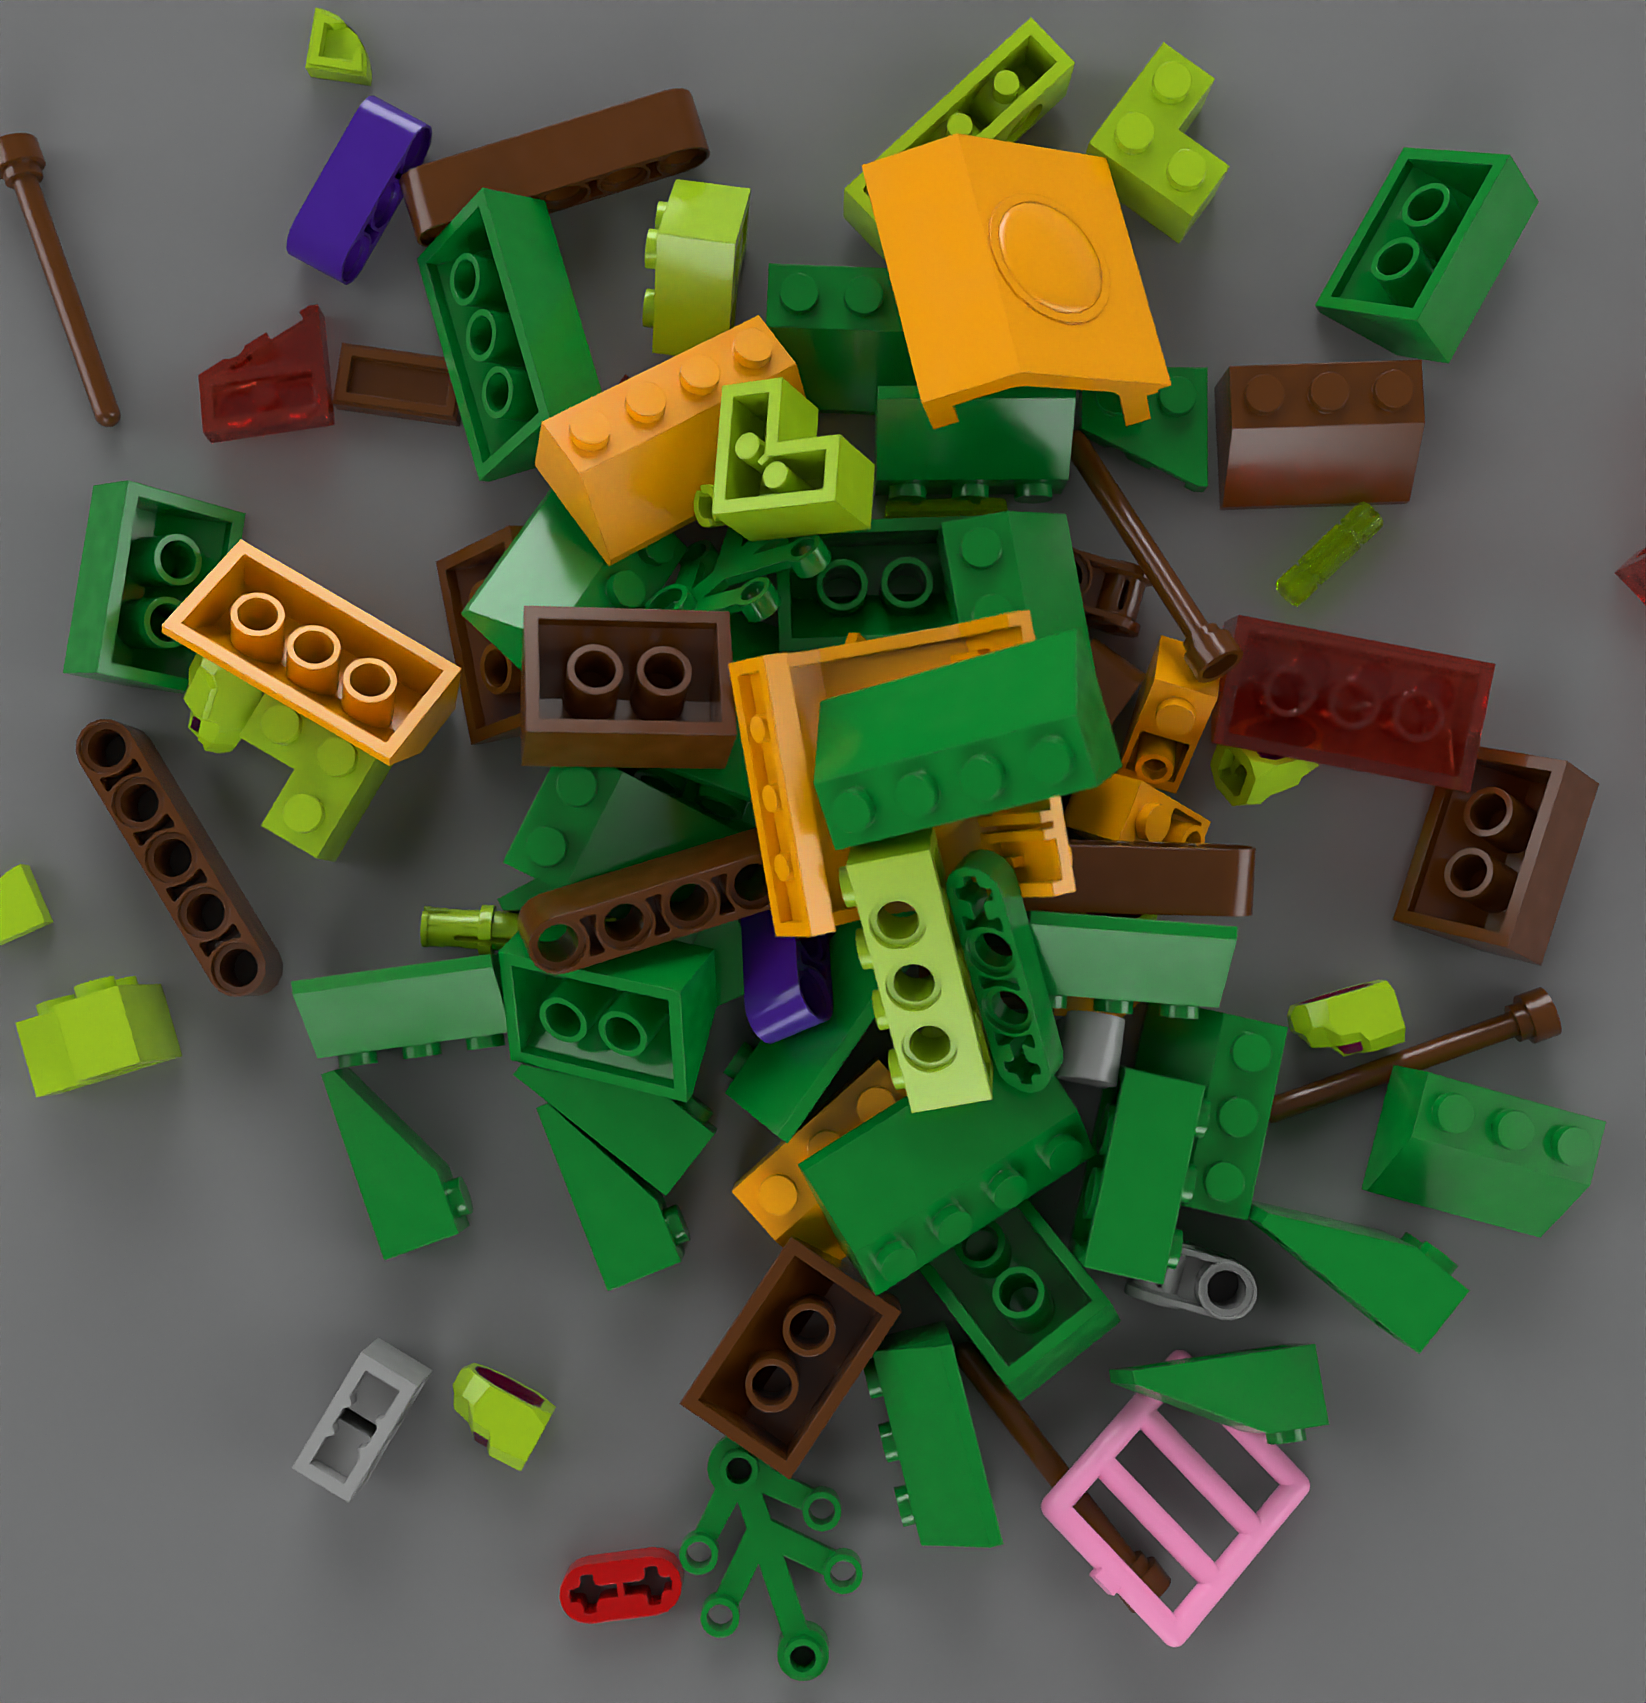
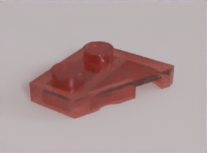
[198,304,335,443]

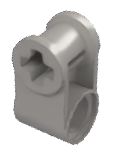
[1055,1011,1125,1089]
[1124,1240,1257,1321]

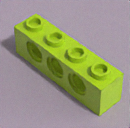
[843,17,1075,261]
[839,827,994,1113]

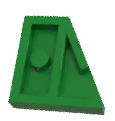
[1079,367,1208,492]

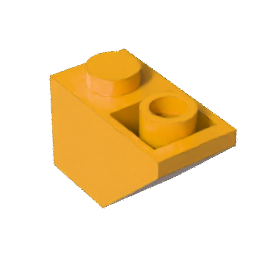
[1116,635,1220,794]
[1064,773,1211,843]

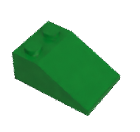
[503,766,739,944]
[919,1199,1121,1402]
[1248,1200,1469,1354]

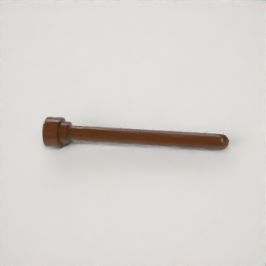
[0,133,121,427]
[1071,429,1244,683]
[1269,987,1562,1123]
[954,1342,1171,1613]

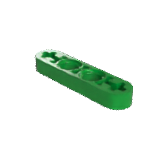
[946,849,1064,1093]

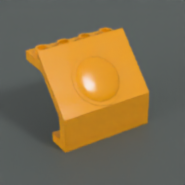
[861,133,1172,429]
[728,610,1076,937]

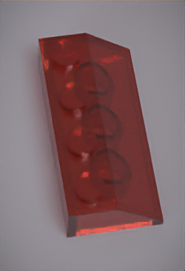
[1211,615,1496,792]

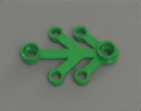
[643,527,831,622]
[679,1436,863,1681]

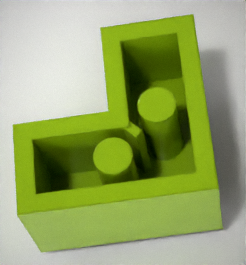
[1085,42,1230,244]
[642,179,751,356]
[712,377,875,541]
[239,693,393,862]
[15,976,182,1098]

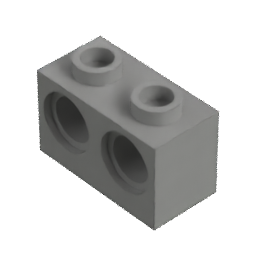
[292,1337,433,1503]

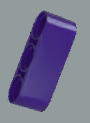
[286,95,432,285]
[741,909,833,1044]

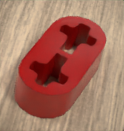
[559,1547,684,1624]

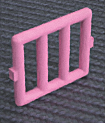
[1041,1350,1310,1647]

